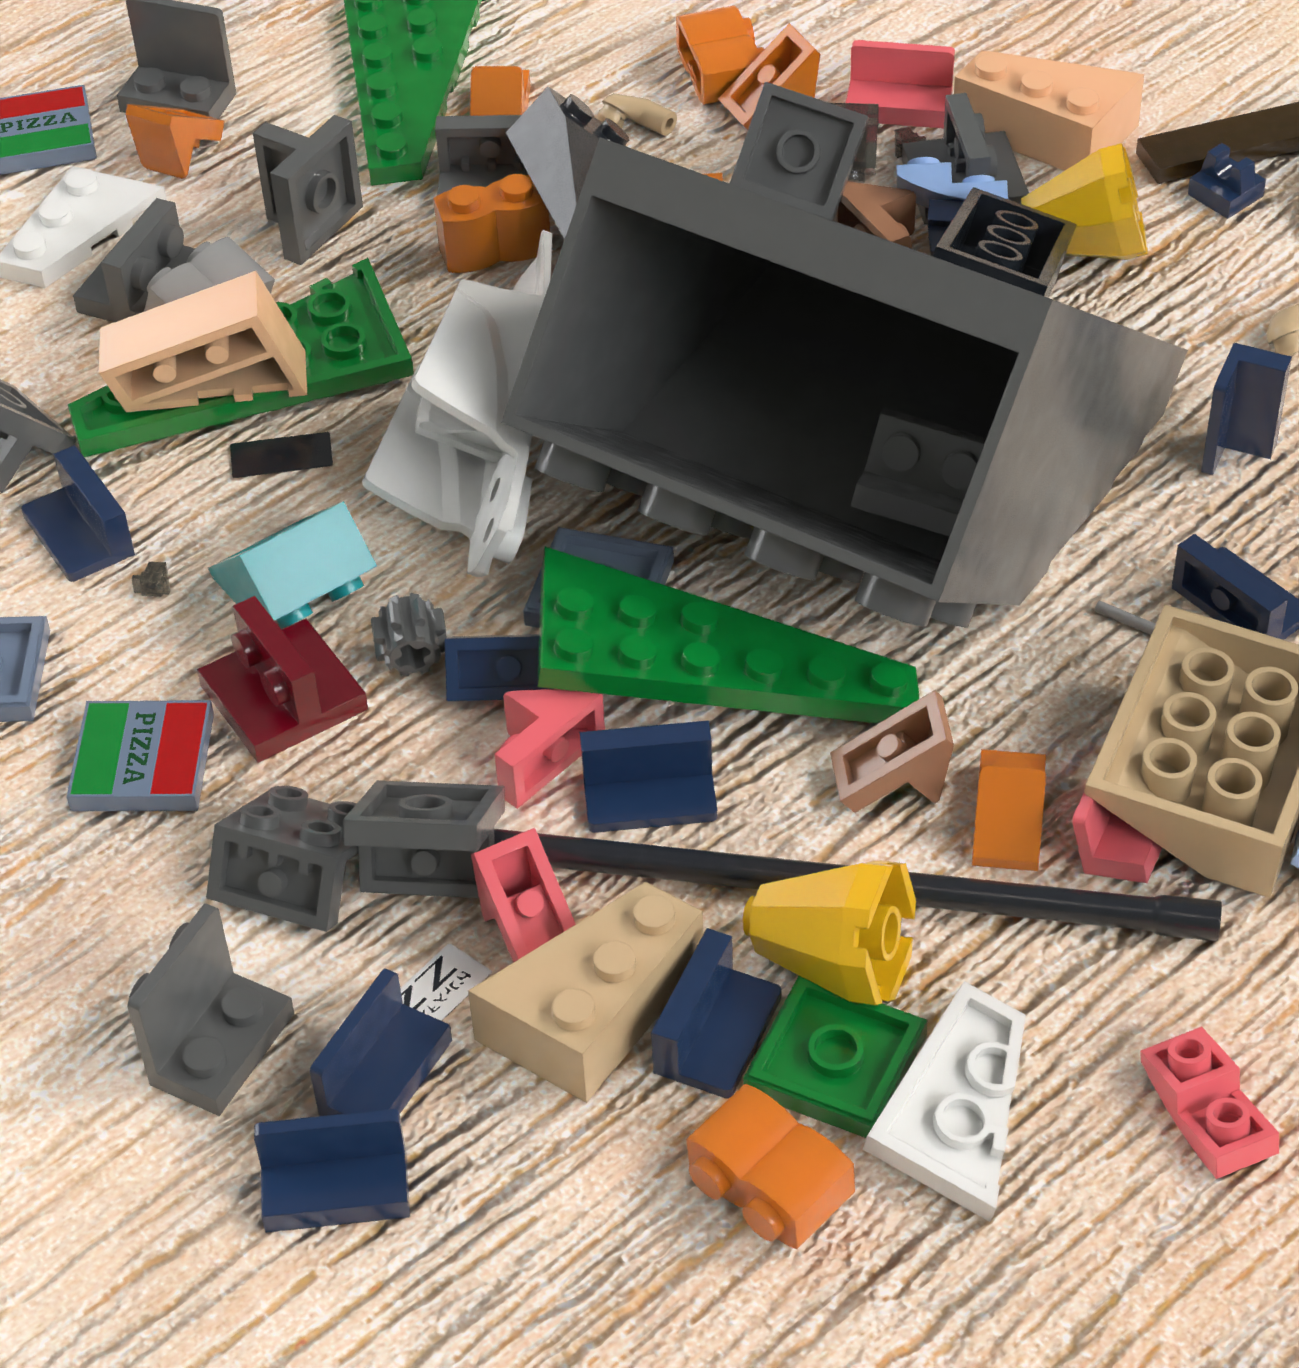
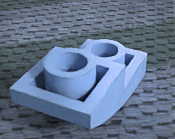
[896,157,1008,208]

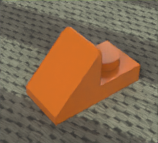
[718,23,821,130]
[470,66,531,116]
[125,104,225,179]
[972,749,1046,871]

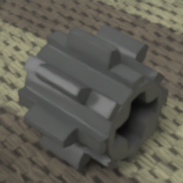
[371,593,447,676]

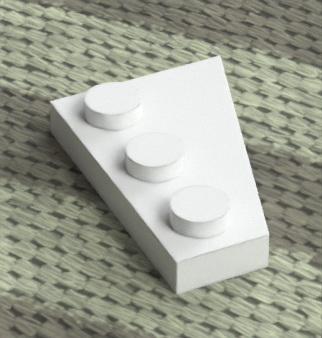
[0,166,167,288]
[863,981,1026,1222]

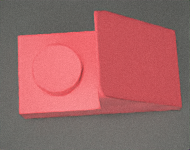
[494,689,605,809]
[471,827,576,963]

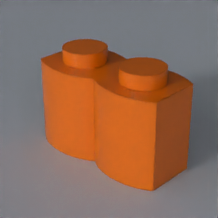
[676,5,764,104]
[433,174,550,273]
[686,1084,855,1249]

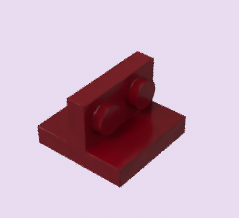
[197,596,368,763]

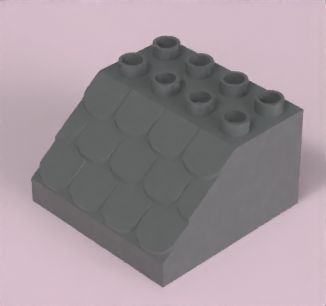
[501,137,1188,628]

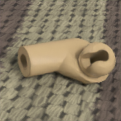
[597,93,677,136]
[1266,304,1299,356]

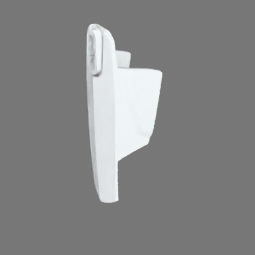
[362,230,552,577]

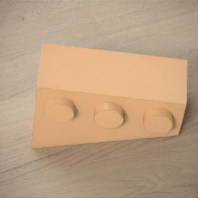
[954,50,1145,171]
[99,271,307,412]

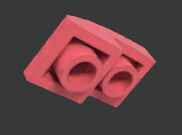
[1140,1026,1279,1179]

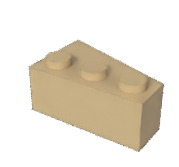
[468,882,703,1103]

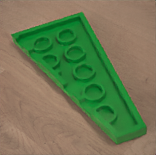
[343,0,485,186]
[68,258,414,457]
[538,546,920,724]

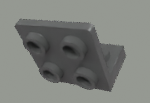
[117,0,237,119]
[206,786,359,932]
[127,903,295,1116]

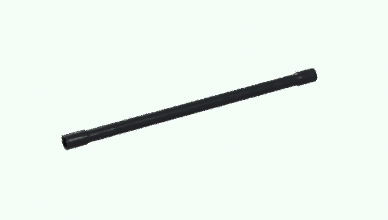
[494,829,1222,941]

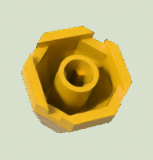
[1021,143,1149,260]
[743,860,916,1005]

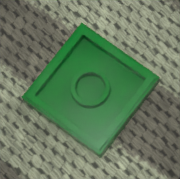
[743,976,928,1138]

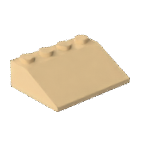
[1084,604,1299,898]

